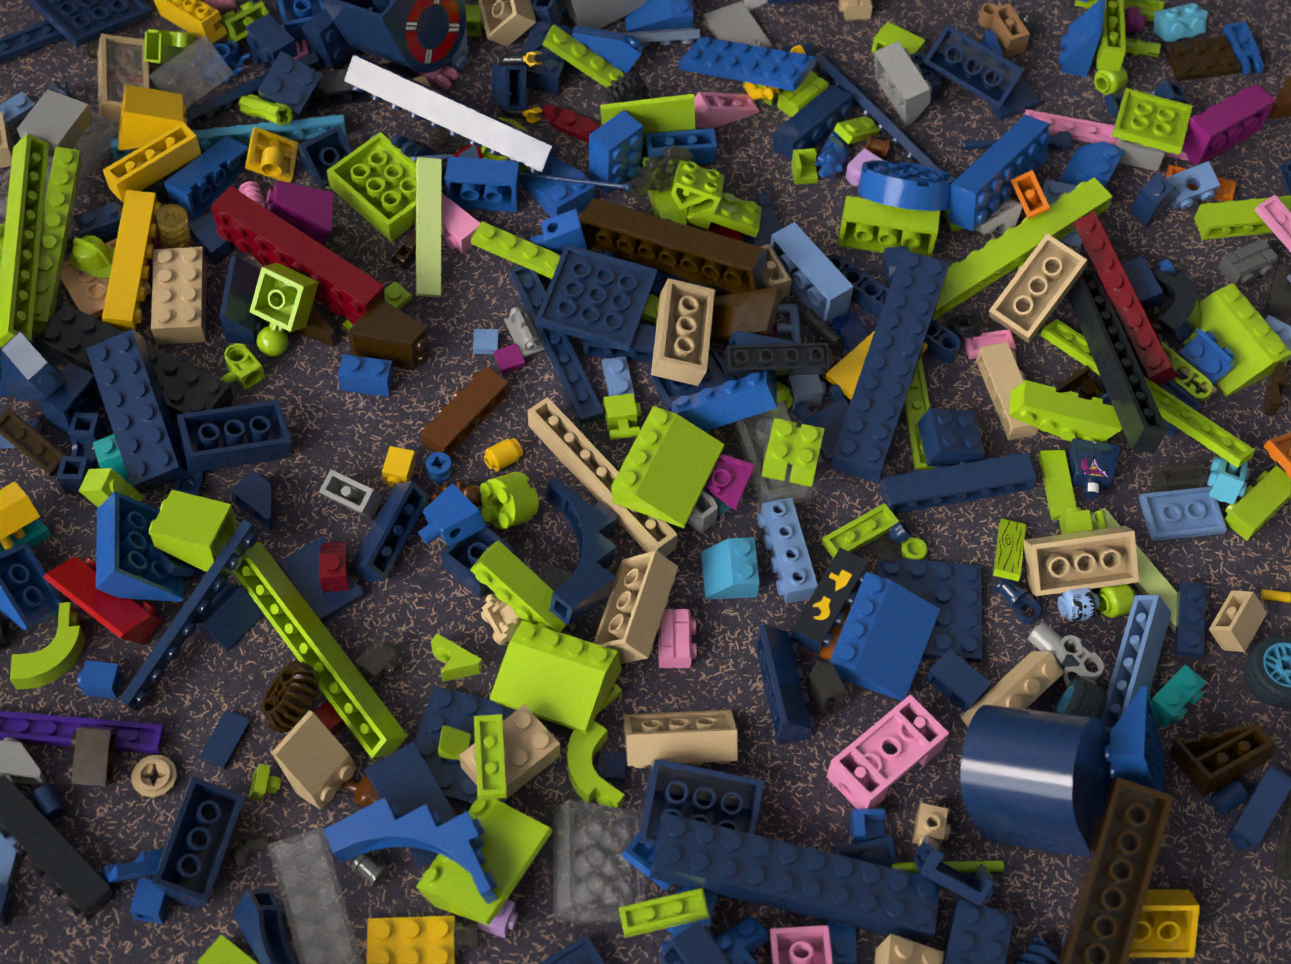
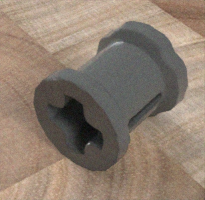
[351,852,390,888]

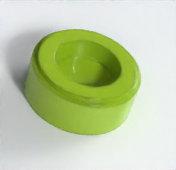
[901,537,928,560]

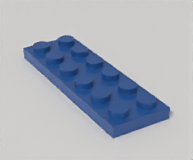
[678,36,816,91]

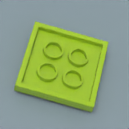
[1112,88,1193,155]

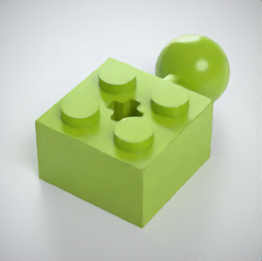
[249,263,319,357]

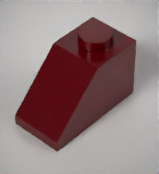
[319,542,349,592]

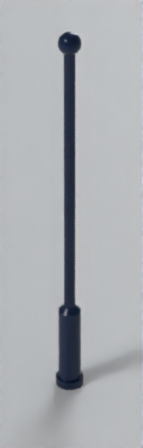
[519,171,633,192]

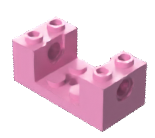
[826,694,949,809]

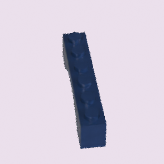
[233,888,297,964]

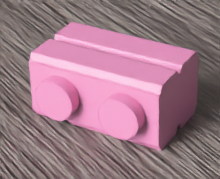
[658,609,697,668]

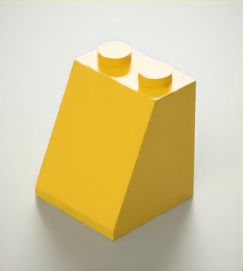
[118,84,187,151]

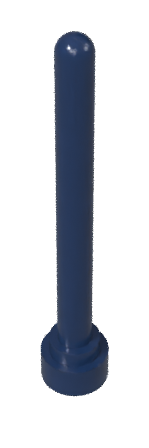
[961,131,1071,150]

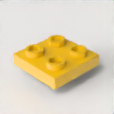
[245,127,298,183]

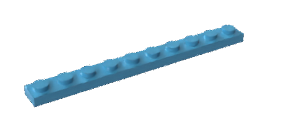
[110,115,346,160]

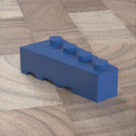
[164,135,249,221]

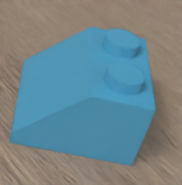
[701,537,759,600]

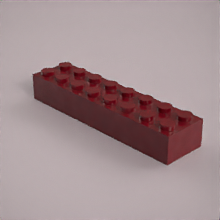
[212,186,385,325]

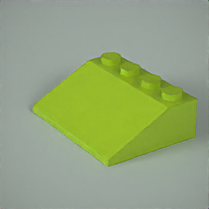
[600,94,695,145]
[327,132,443,242]
[1183,283,1291,397]
[611,406,724,528]
[490,621,622,734]
[416,799,553,926]

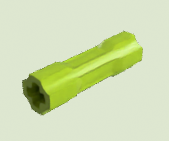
[239,94,293,126]

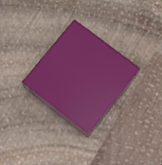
[493,344,525,374]

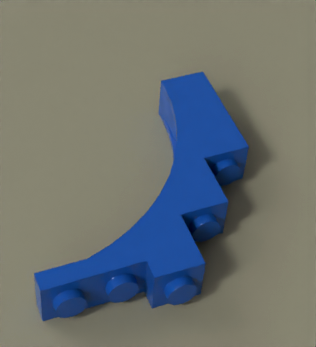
[324,797,498,904]

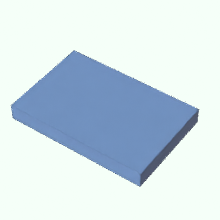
[1138,486,1227,541]

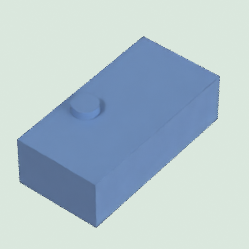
[770,222,854,327]

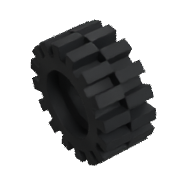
[605,72,649,104]

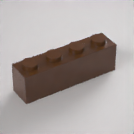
[421,366,509,456]

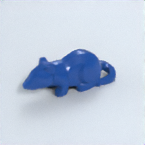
[814,130,849,180]

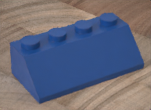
[672,371,777,432]

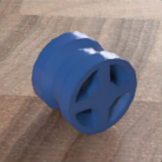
[426,452,452,483]

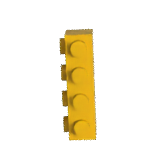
[103,122,201,202]

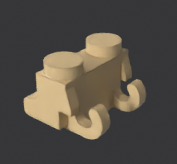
[481,594,527,645]

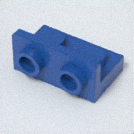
[1179,328,1236,386]

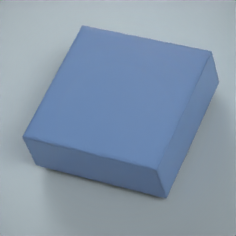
[473,329,499,354]

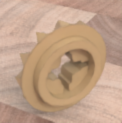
[131,755,177,799]

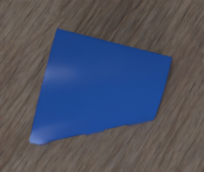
[99,849,164,883]

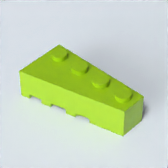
[1009,380,1122,443]

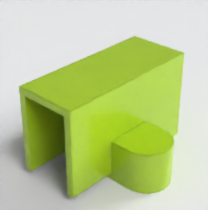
[144,29,195,64]

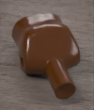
[340,775,380,807]

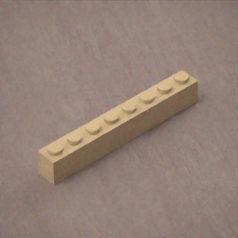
[528,397,677,557]

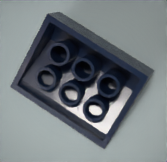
[639,759,764,846]

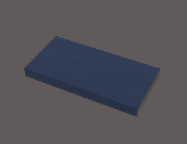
[364,742,456,868]

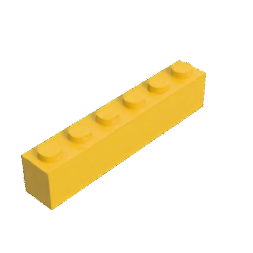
[102,190,161,331]

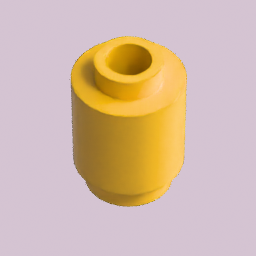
[484,438,523,472]

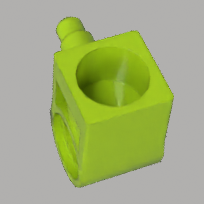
[220,343,265,391]

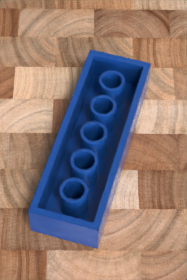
[949,114,1050,232]

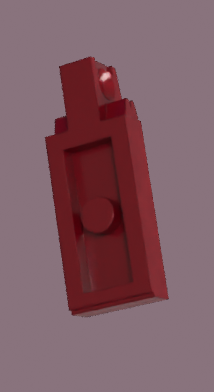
[542,104,602,144]

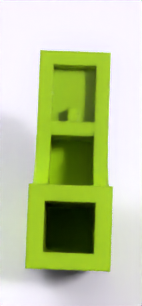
[10,602,85,690]
[567,721,625,812]

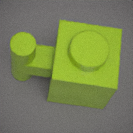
[603,393,641,440]
[1059,507,1107,534]

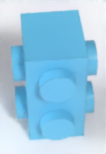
[1153,3,1207,42]
[1207,456,1250,504]

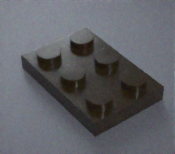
[1163,36,1241,82]

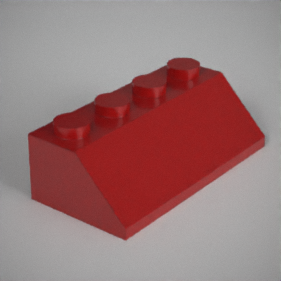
[43,556,163,645]

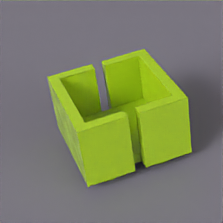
[762,418,824,487]

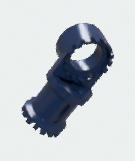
[993,578,1041,625]

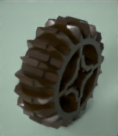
[259,660,320,733]

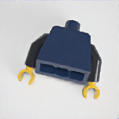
[491,51,542,123]

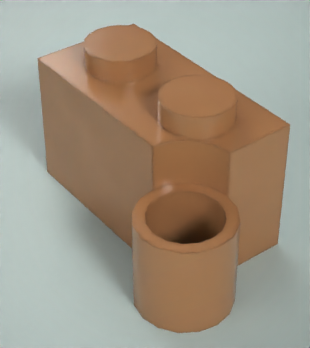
[978,3,1030,58]

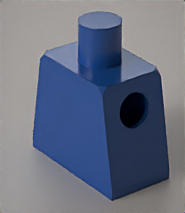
[530,209,588,255]
[418,484,486,546]

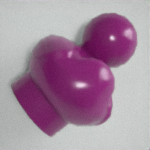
[1124,6,1146,33]

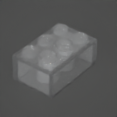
[147,35,233,108]

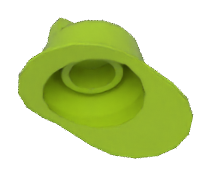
[69,235,115,279]

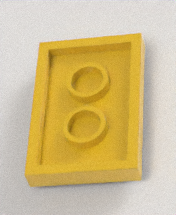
[367,916,455,964]

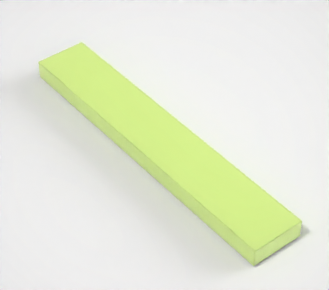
[416,157,442,297]
[1091,508,1178,632]

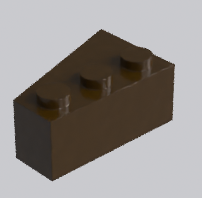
[1169,723,1275,797]

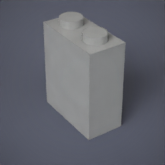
[17,89,93,156]

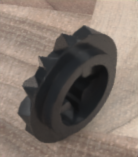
[946,314,985,339]

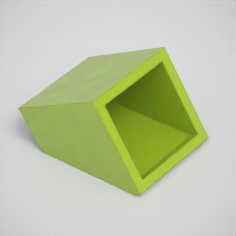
[149,490,237,572]

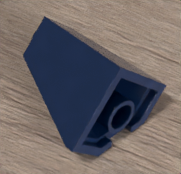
[0,331,66,401]

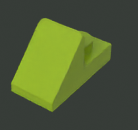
[431,634,483,682]

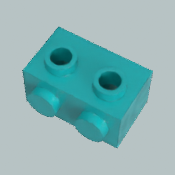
[1151,665,1206,729]

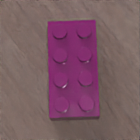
[1181,83,1276,166]

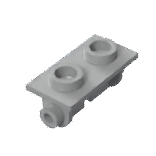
[504,307,545,357]

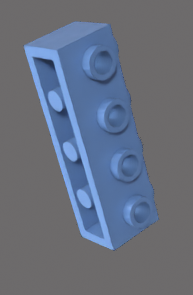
[757,497,818,604]

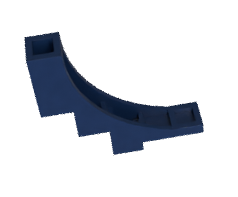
[545,477,618,626]

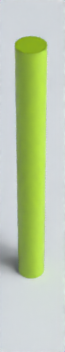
[891,860,1004,874]

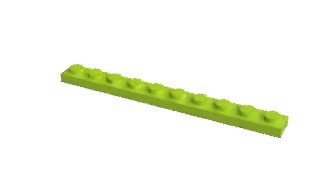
[471,221,660,324]
[1040,319,1255,468]

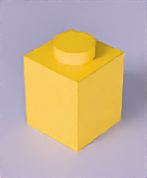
[382,446,416,488]

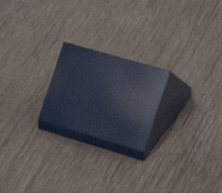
[298,125,353,188]
[196,584,265,652]

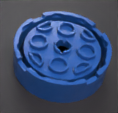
[857,160,955,211]

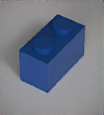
[338,354,394,397]

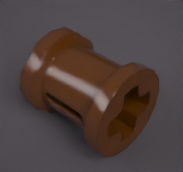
[865,134,891,160]

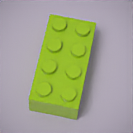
[838,196,940,257]

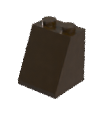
[348,298,429,370]

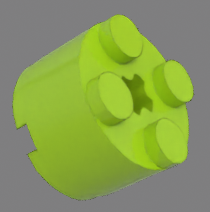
[480,472,539,529]

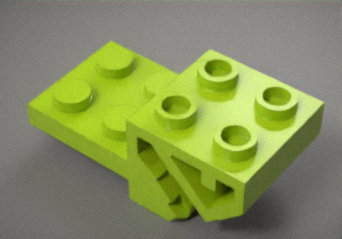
[671,160,762,238]

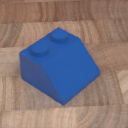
[1060,141,1125,189]

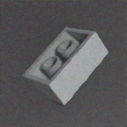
[874,41,932,126]

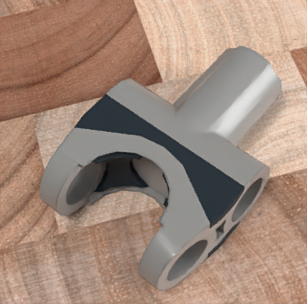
[1028,622,1104,687]

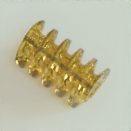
[156,204,191,249]

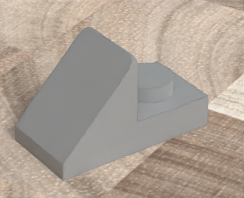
[975,199,1022,235]

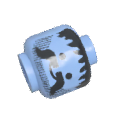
[1058,588,1099,622]

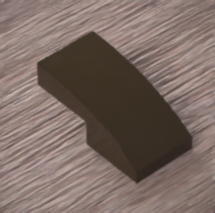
[1264,362,1288,416]

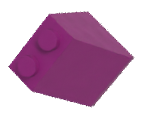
[262,180,333,246]

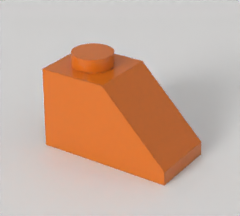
[1011,170,1051,220]

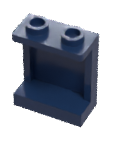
[913,835,995,906]

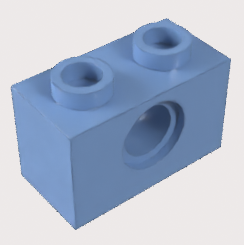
[1165,161,1220,209]

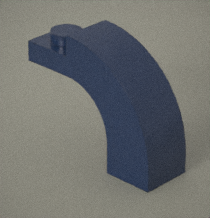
[1104,80,1189,118]

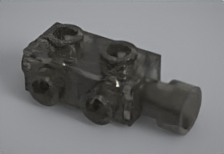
[629,145,693,197]

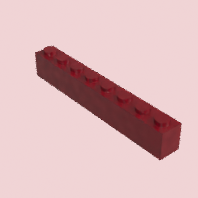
[1073,211,1178,386]

